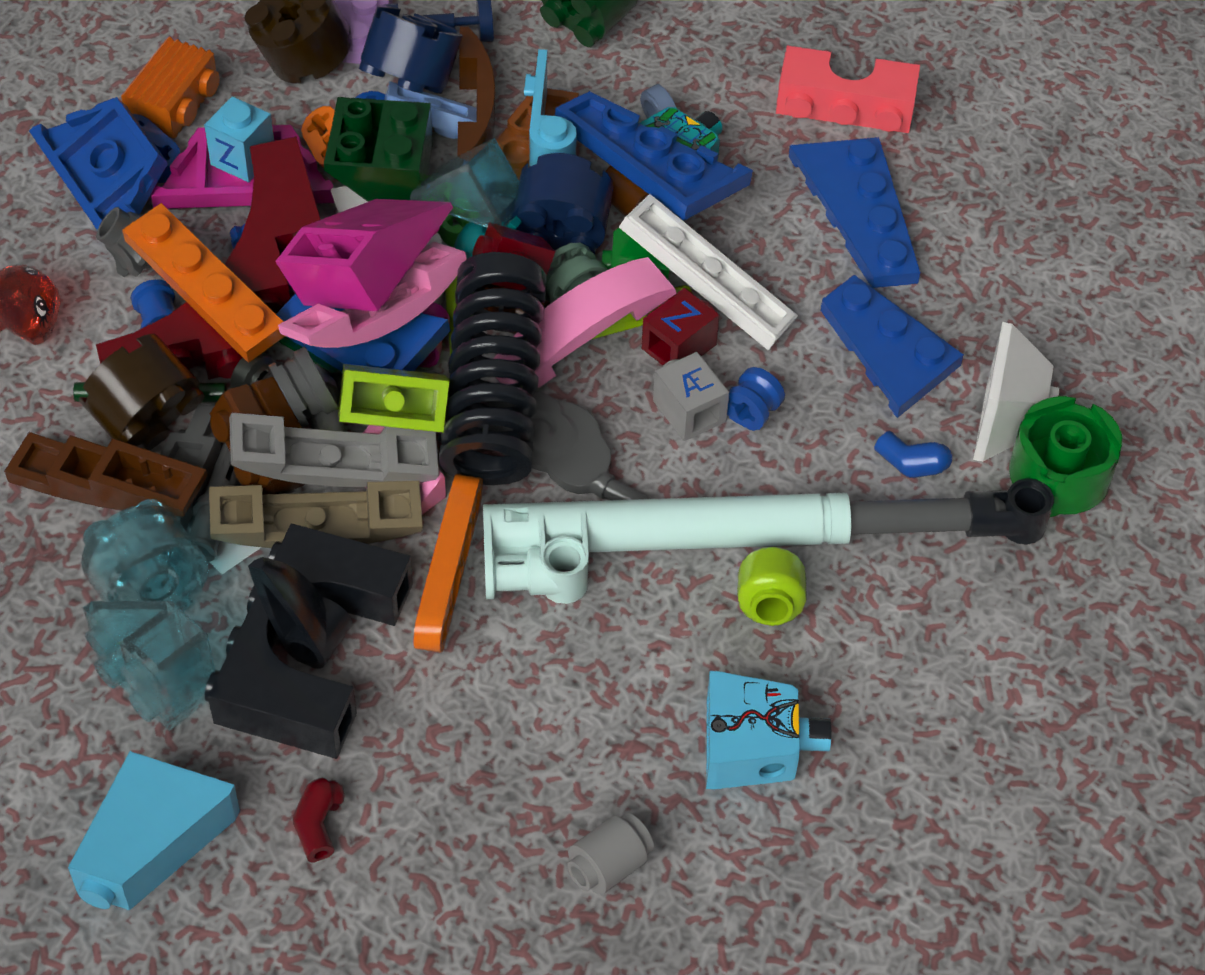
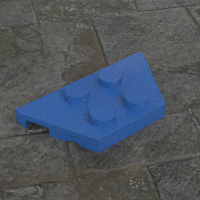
[29,97,168,230]

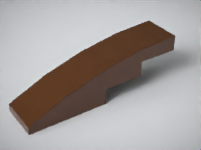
[4,432,208,516]

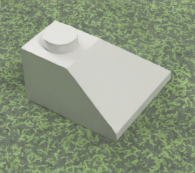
[973,322,1059,462]

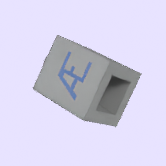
[653,352,729,441]

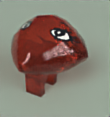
[0,265,60,345]

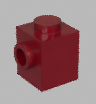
[472,222,556,291]

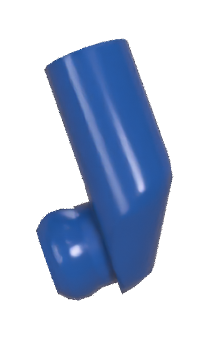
[874,431,952,478]

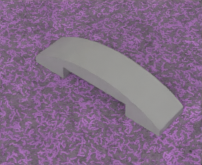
[229,413,439,487]

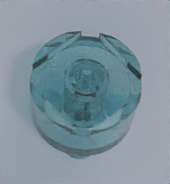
[81,499,208,628]

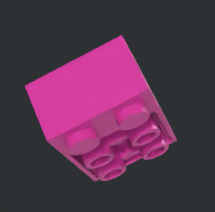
[275,199,453,311]

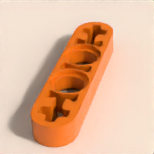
[413,474,483,653]

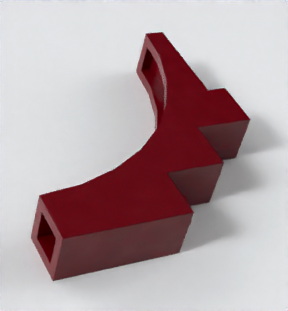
[96,136,321,380]

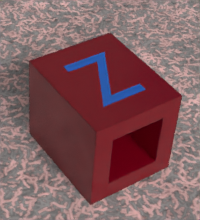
[641,288,720,365]

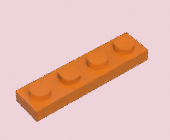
[122,203,285,363]

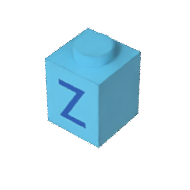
[204,96,274,182]

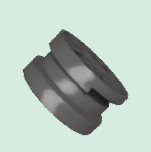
[269,346,339,428]

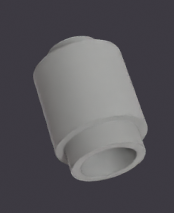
[567,813,654,895]

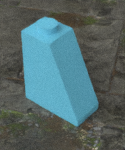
[68,751,240,910]

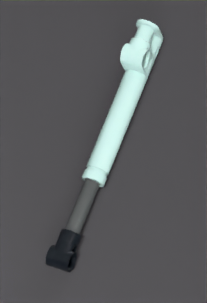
[483,478,1054,604]

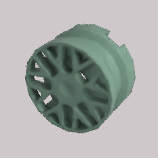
[545,243,608,303]

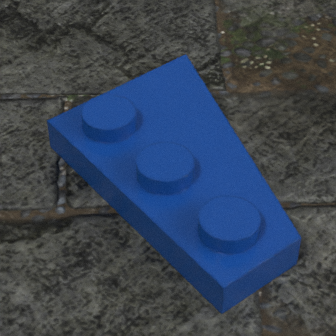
[820,275,964,418]

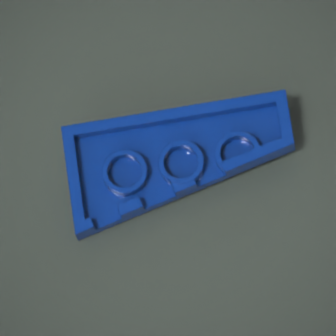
[555,91,753,221]

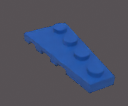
[789,137,920,288]

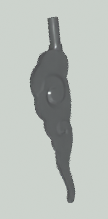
[415,368,651,500]

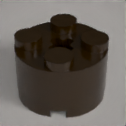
[244,0,351,83]
[79,334,205,450]

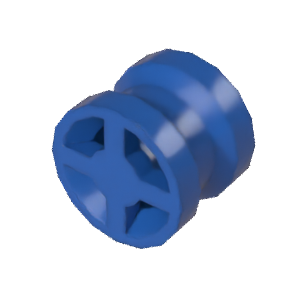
[727,367,785,431]

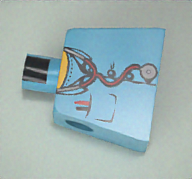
[706,671,831,789]

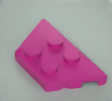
[151,125,335,209]

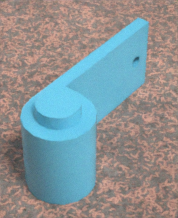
[524,49,577,167]

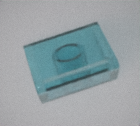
[410,137,519,227]

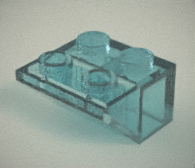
[83,601,216,732]

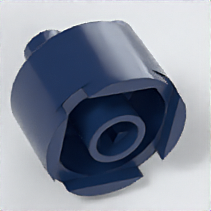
[359,5,463,94]
[511,153,614,255]

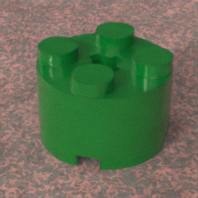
[1009,396,1122,517]

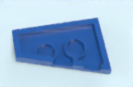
[276,294,451,372]

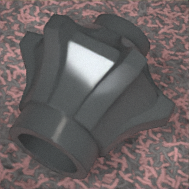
[96,207,152,277]

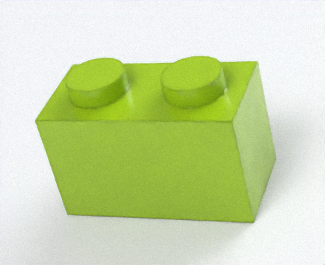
[338,364,449,433]

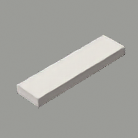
[619,194,798,350]

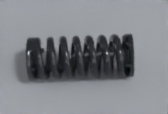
[439,252,546,486]

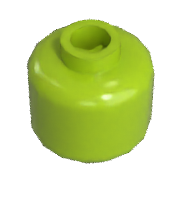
[737,547,807,626]

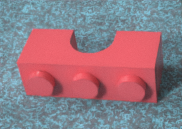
[776,45,920,133]

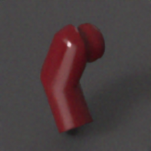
[293,778,345,863]

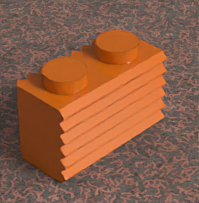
[121,36,220,138]

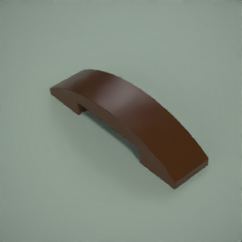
[457,26,495,187]

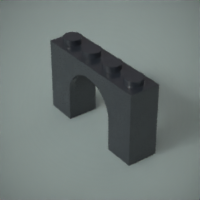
[205,523,413,759]

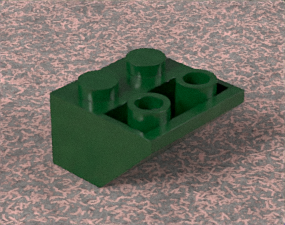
[324,97,433,202]

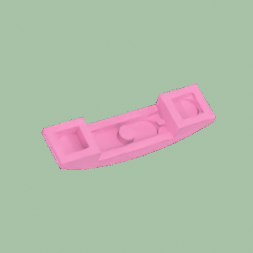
[278,242,467,348]
[494,257,677,388]

